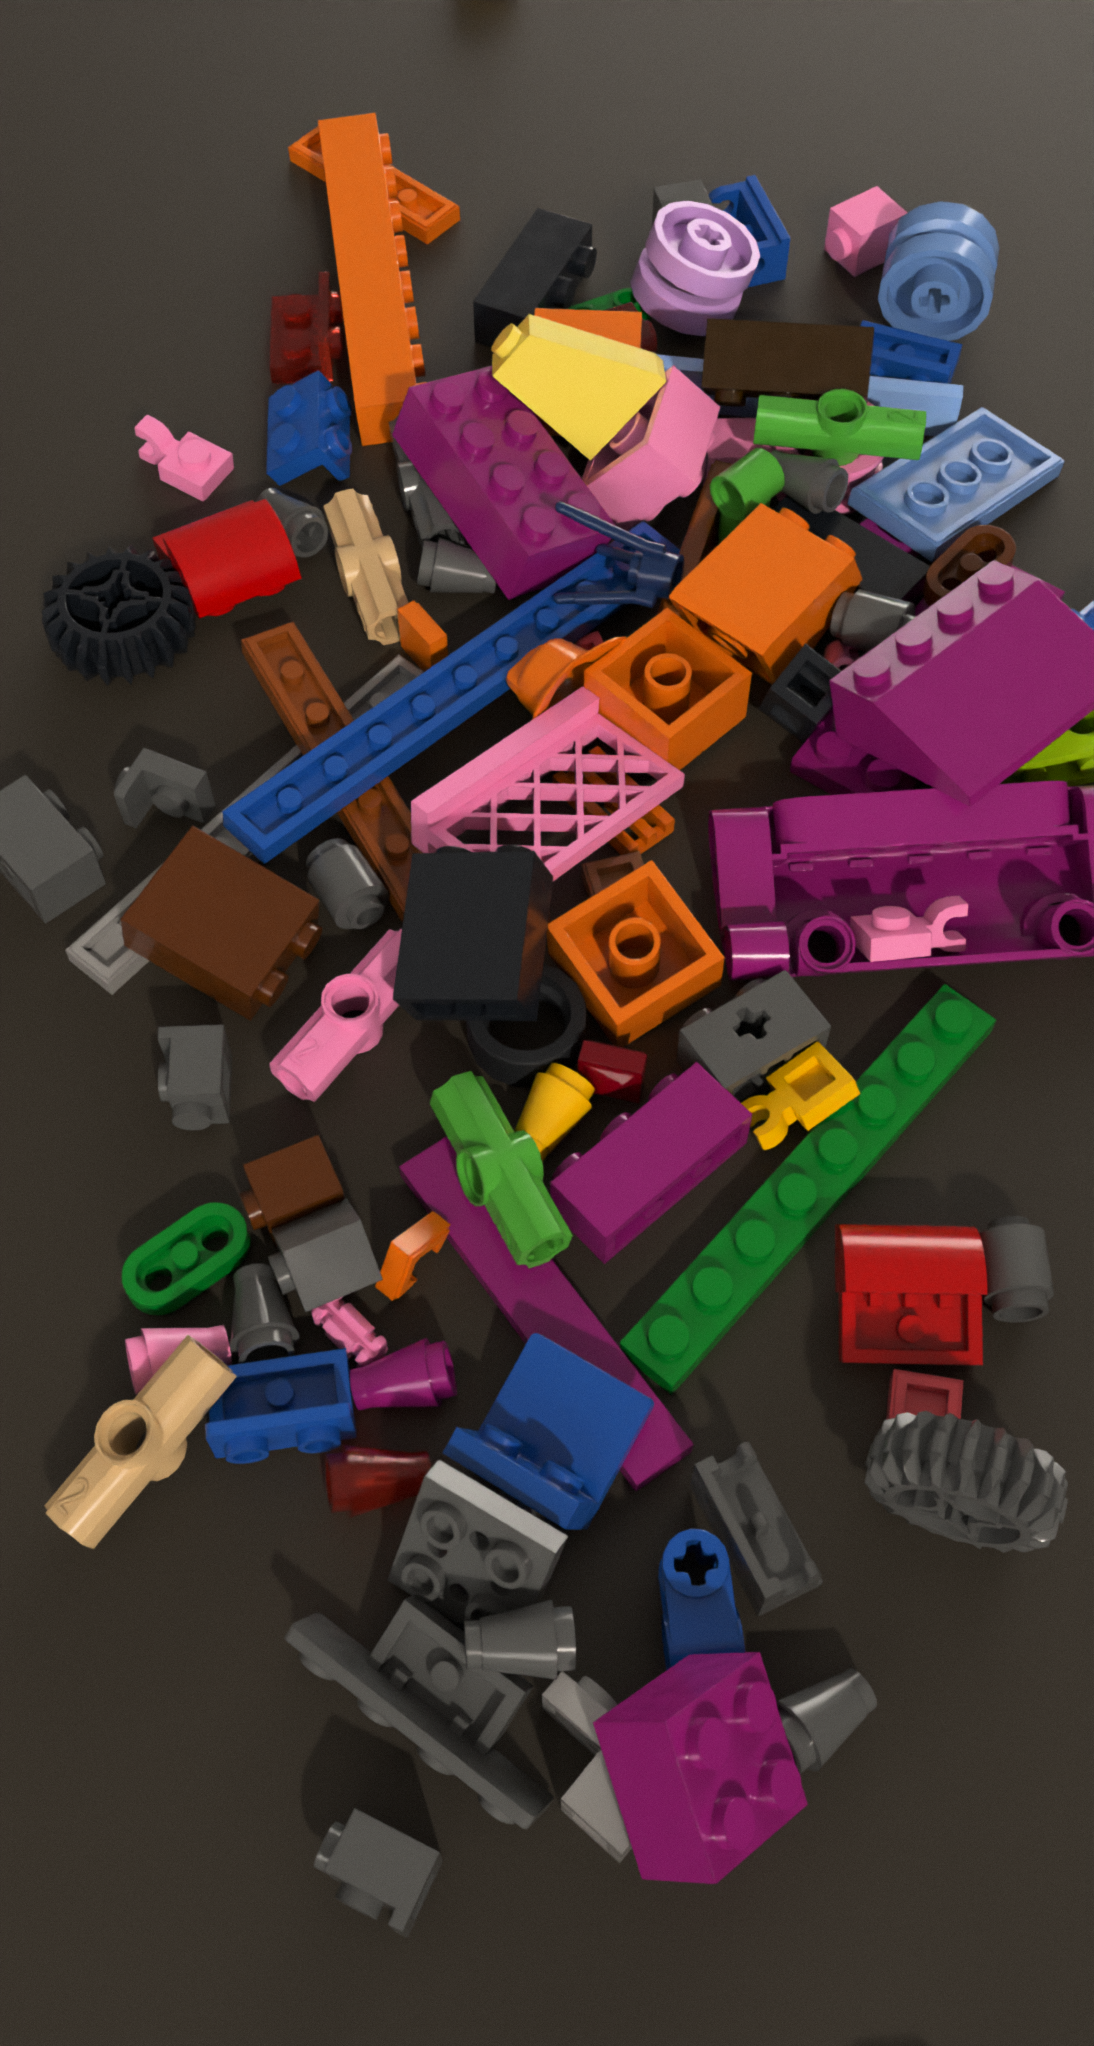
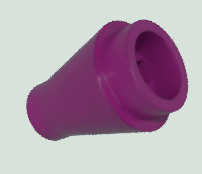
[350,1338,457,1411]

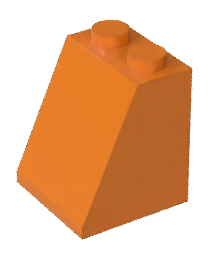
[669,503,862,685]

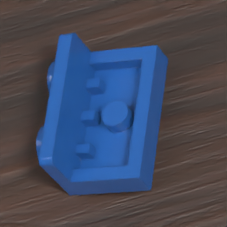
[860,320,963,384]
[266,370,352,486]
[205,1348,357,1464]

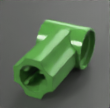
[710,448,785,545]

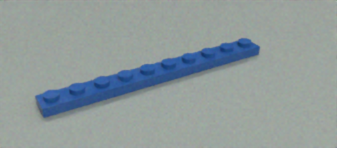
[222,521,680,864]

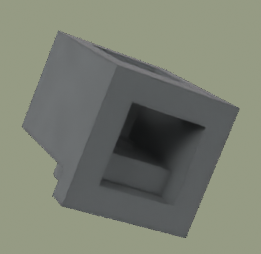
[157,1025,233,1130]
[314,1808,443,1938]

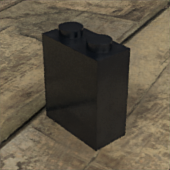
[393,845,553,1021]

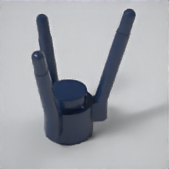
[554,501,685,608]

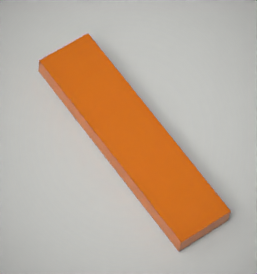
[288,126,460,245]

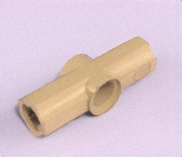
[323,489,408,645]
[44,1335,237,1549]

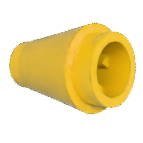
[514,1063,595,1162]

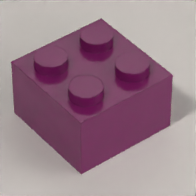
[593,1652,808,1884]

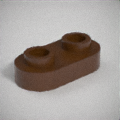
[923,525,1016,607]

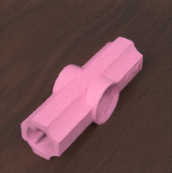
[269,929,402,1102]

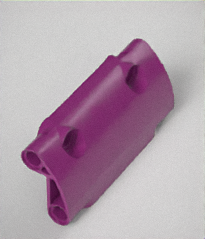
[708,781,1094,981]

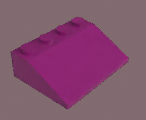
[829,560,1094,807]

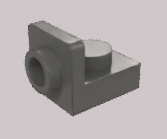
[114,748,216,828]

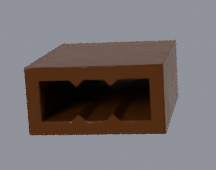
[120,825,323,1021]

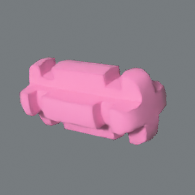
[311,1297,388,1368]

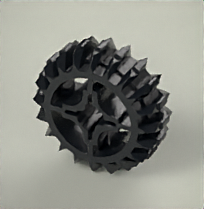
[42,544,196,686]

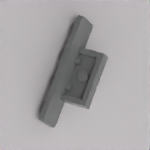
[284,1595,554,1829]

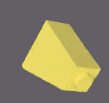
[491,314,667,461]

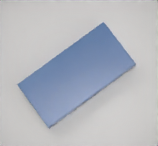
[847,407,1065,562]

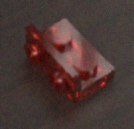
[270,271,343,383]

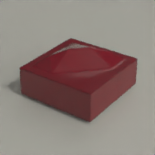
[578,1040,647,1103]

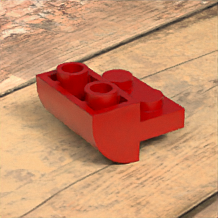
[152,499,302,619]
[835,1224,987,1365]

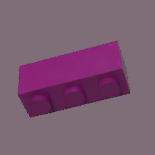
[550,1062,752,1264]

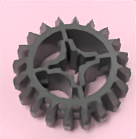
[864,1411,1068,1553]

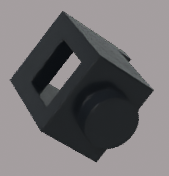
[759,644,841,743]

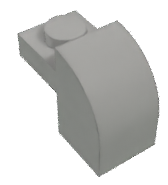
[542,1671,632,1864]

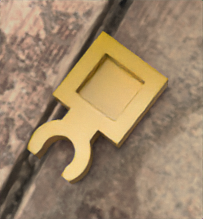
[741,1041,860,1150]

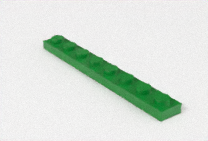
[619,984,996,1396]

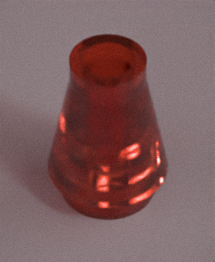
[325,1445,431,1518]

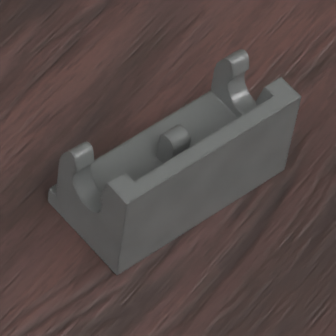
[690,1442,823,1617]

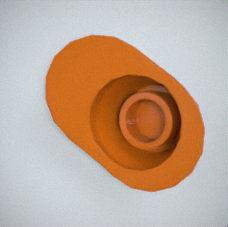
[506,636,627,720]

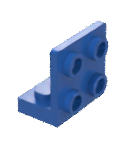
[443,1333,654,1530]

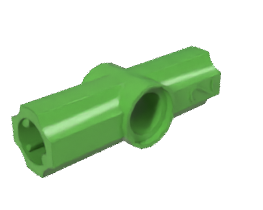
[753,389,927,466]
[430,1071,573,1269]

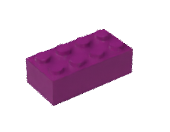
[392,366,616,600]

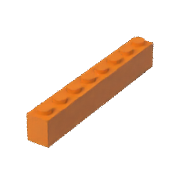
[318,113,427,446]

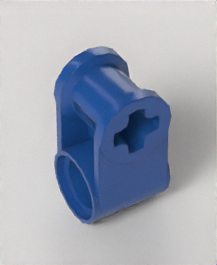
[658,1529,745,1670]

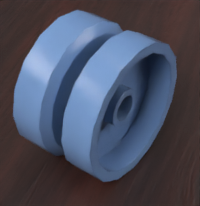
[878,201,999,341]

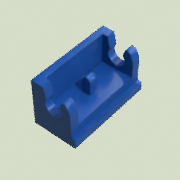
[708,175,791,288]

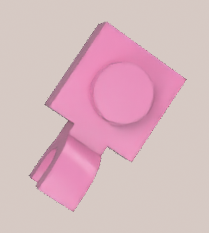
[134,415,234,502]
[850,896,968,962]

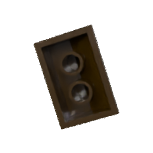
[701,318,874,406]

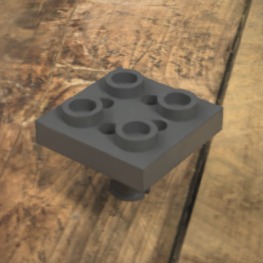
[387,1460,568,1627]

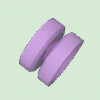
[630,201,760,336]

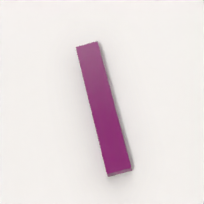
[399,1136,694,1492]

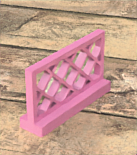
[411,686,685,881]

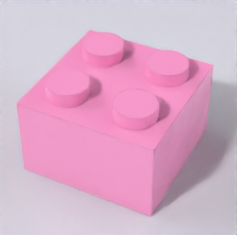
[582,365,720,531]

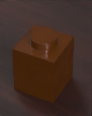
[239,1135,345,1248]

